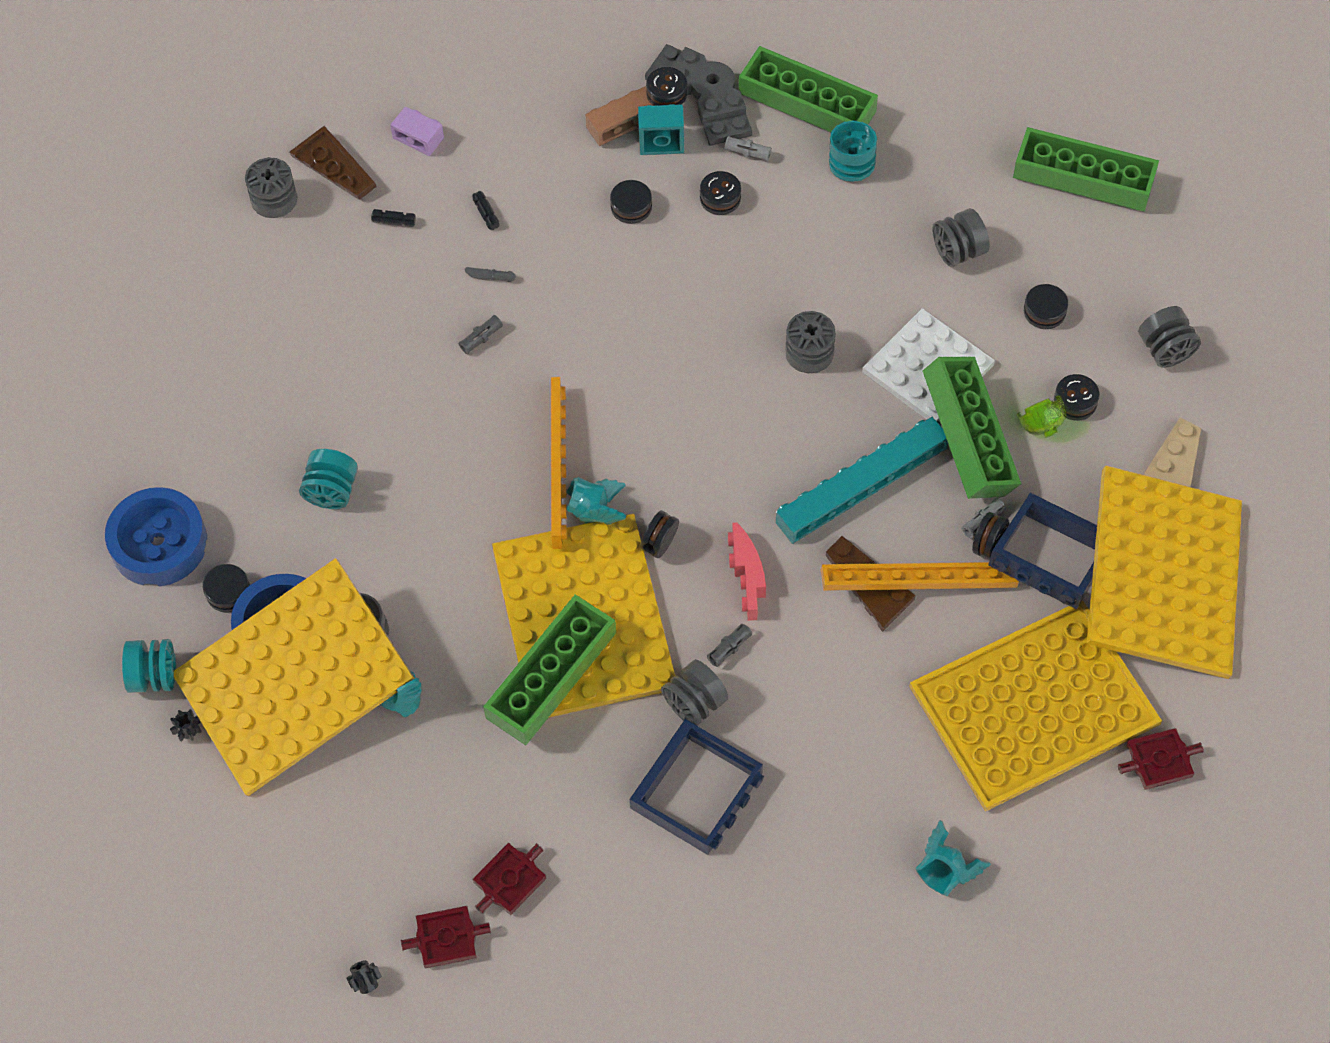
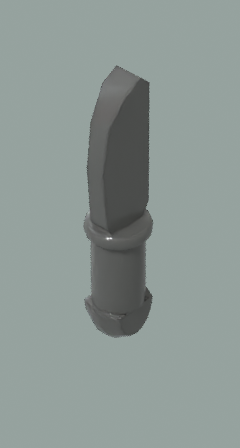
[465,267,516,282]

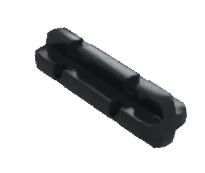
[472,191,500,230]
[371,209,416,227]

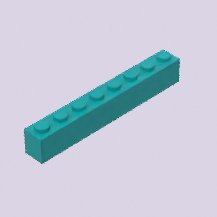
[776,416,948,544]

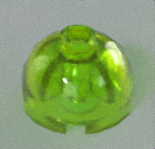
[1016,395,1066,438]

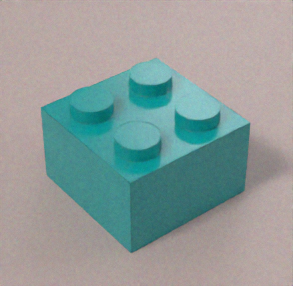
[638,104,684,155]

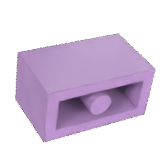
[390,107,444,156]

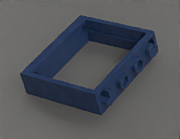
[988,493,1097,609]
[629,719,764,855]

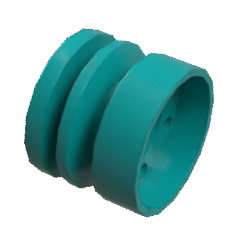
[829,121,877,182]
[299,449,358,509]
[122,639,177,693]

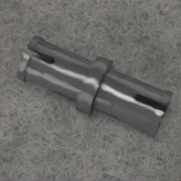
[458,315,503,354]
[707,623,752,667]

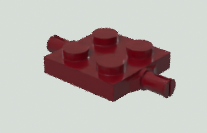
[1118,728,1204,790]
[472,842,547,916]
[401,906,491,969]

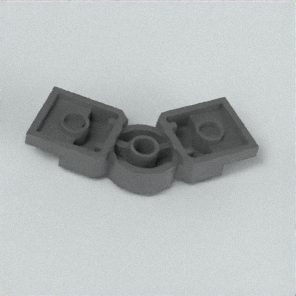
[645,44,752,146]

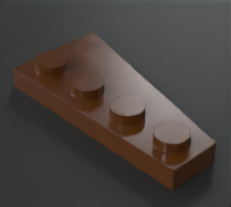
[289,126,377,200]
[826,536,916,632]

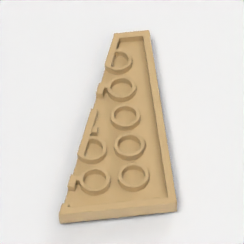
[1144,417,1201,487]

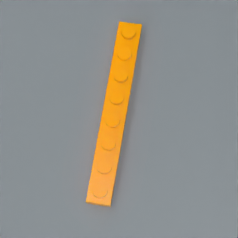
[551,377,567,549]
[821,562,1019,591]

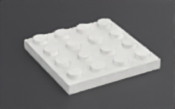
[862,308,995,422]

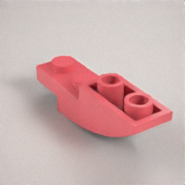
[728,522,766,621]

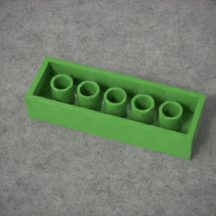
[739,46,878,132]
[1013,127,1159,212]
[922,357,1022,499]
[483,594,616,746]

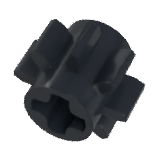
[170,709,202,742]
[346,960,382,994]

